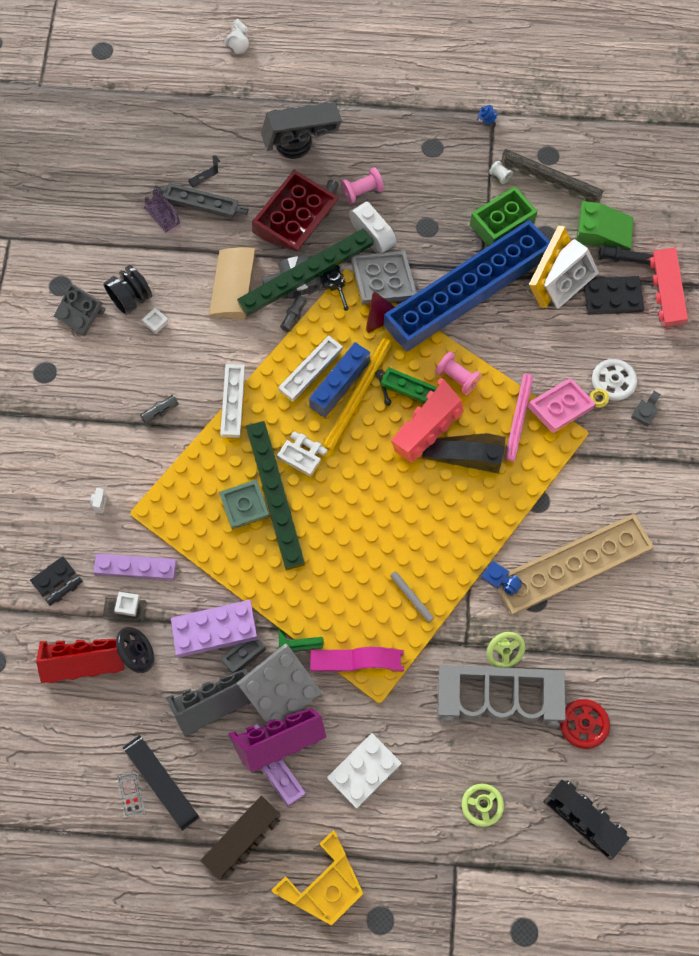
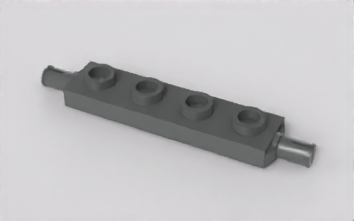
[153,183,249,219]

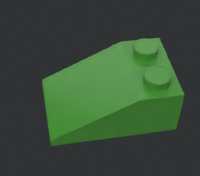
[576,201,633,250]

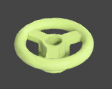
[487,632,525,668]
[461,784,504,827]

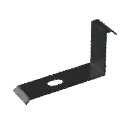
[188,155,221,187]

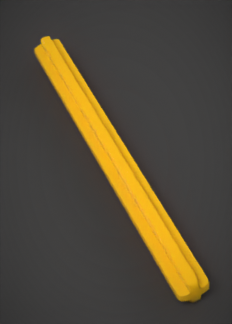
[323,338,392,451]

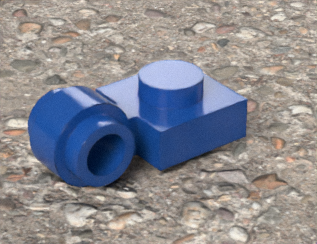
[481,561,522,596]

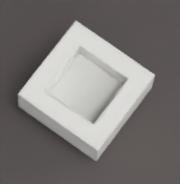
[142,308,169,334]
[90,488,107,514]
[114,592,140,617]

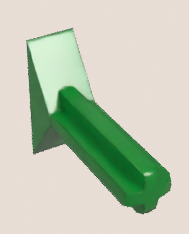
[279,630,324,652]

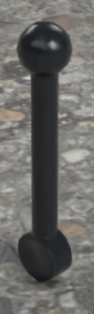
[376,370,392,406]

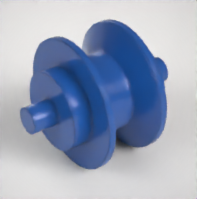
[478,105,498,125]

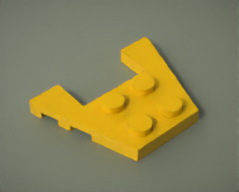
[271,830,363,926]

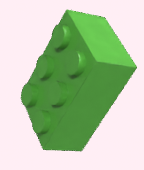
[470,186,538,246]

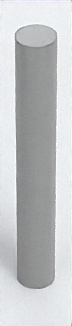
[390,571,434,623]

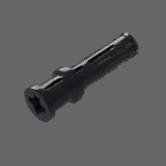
[598,243,653,265]

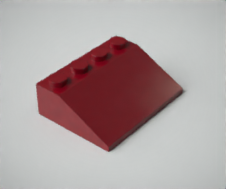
[252,170,339,252]

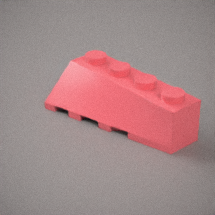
[650,247,688,327]
[391,378,464,463]

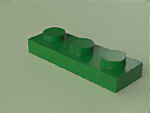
[380,367,437,404]

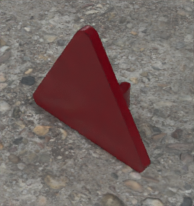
[366,292,395,333]

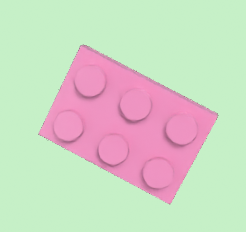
[527,378,596,433]

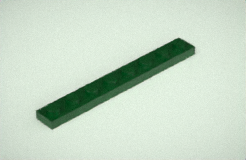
[237,228,373,317]
[246,421,305,570]

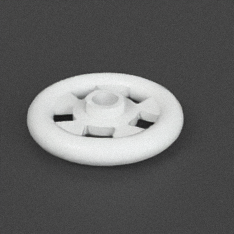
[592,359,637,401]

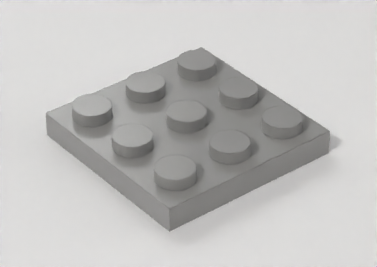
[351,251,417,305]
[236,643,322,724]

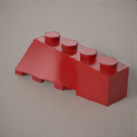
[36,639,125,683]

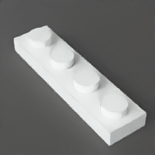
[278,335,343,402]
[220,364,245,438]

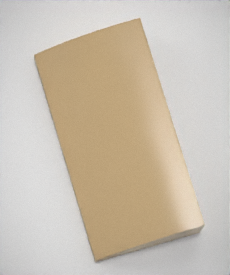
[209,247,256,320]

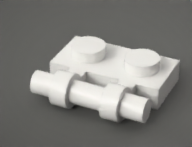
[277,431,328,477]

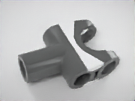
[262,255,321,299]

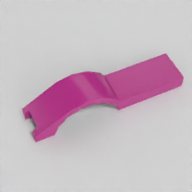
[310,647,404,672]

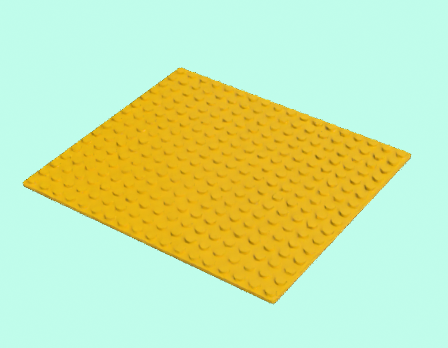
[130,269,588,704]

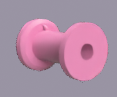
[341,167,384,205]
[435,351,482,395]

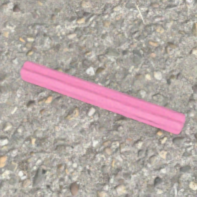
[505,373,533,462]

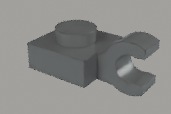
[631,391,661,427]

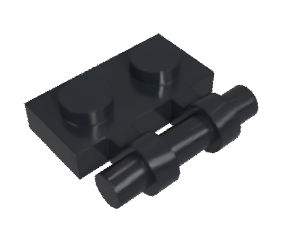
[30,556,83,606]

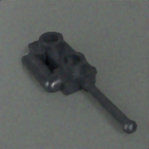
[320,265,349,311]

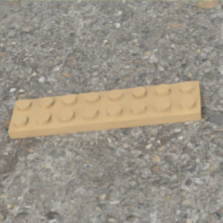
[498,514,654,616]

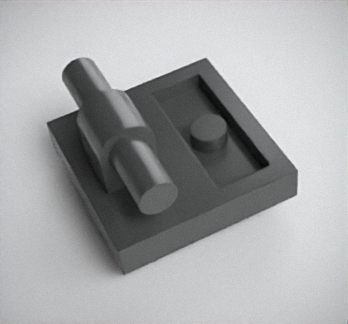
[54,284,106,335]

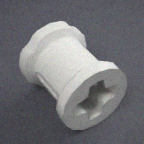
[489,161,513,185]

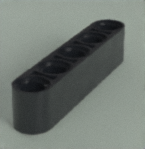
[122,735,200,831]

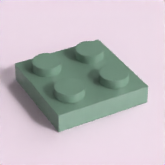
[219,479,270,530]

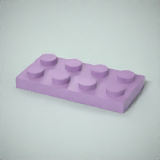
[171,600,258,658]

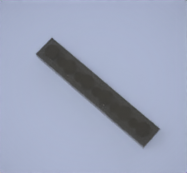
[501,149,604,203]

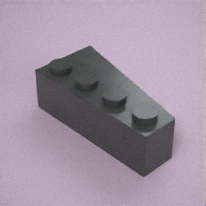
[261,102,342,151]

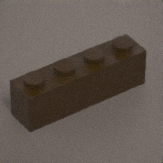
[200,795,281,881]

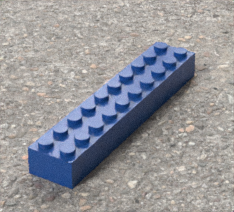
[383,220,550,352]

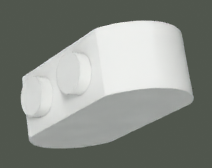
[349,202,397,253]

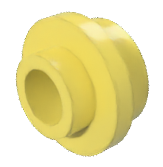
[590,389,609,408]

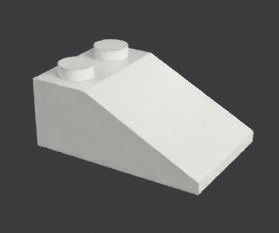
[544,239,599,309]

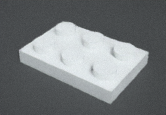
[327,733,402,810]

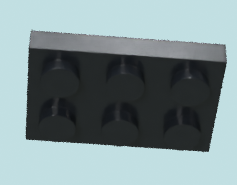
[584,276,644,315]

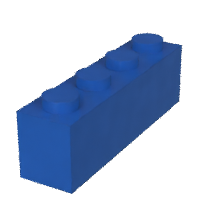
[309,342,370,418]

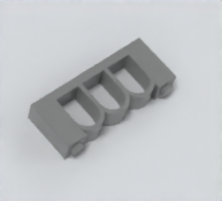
[437,665,565,727]

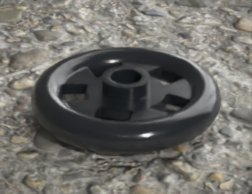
[116,627,154,673]

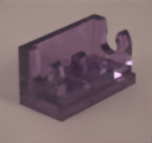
[144,188,180,233]

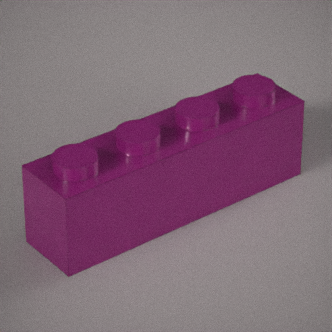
[228,708,327,772]

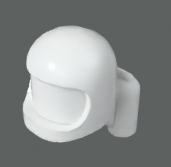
[224,19,249,54]

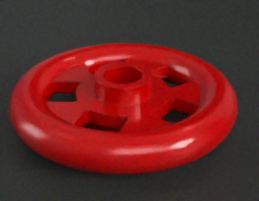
[560,699,610,749]

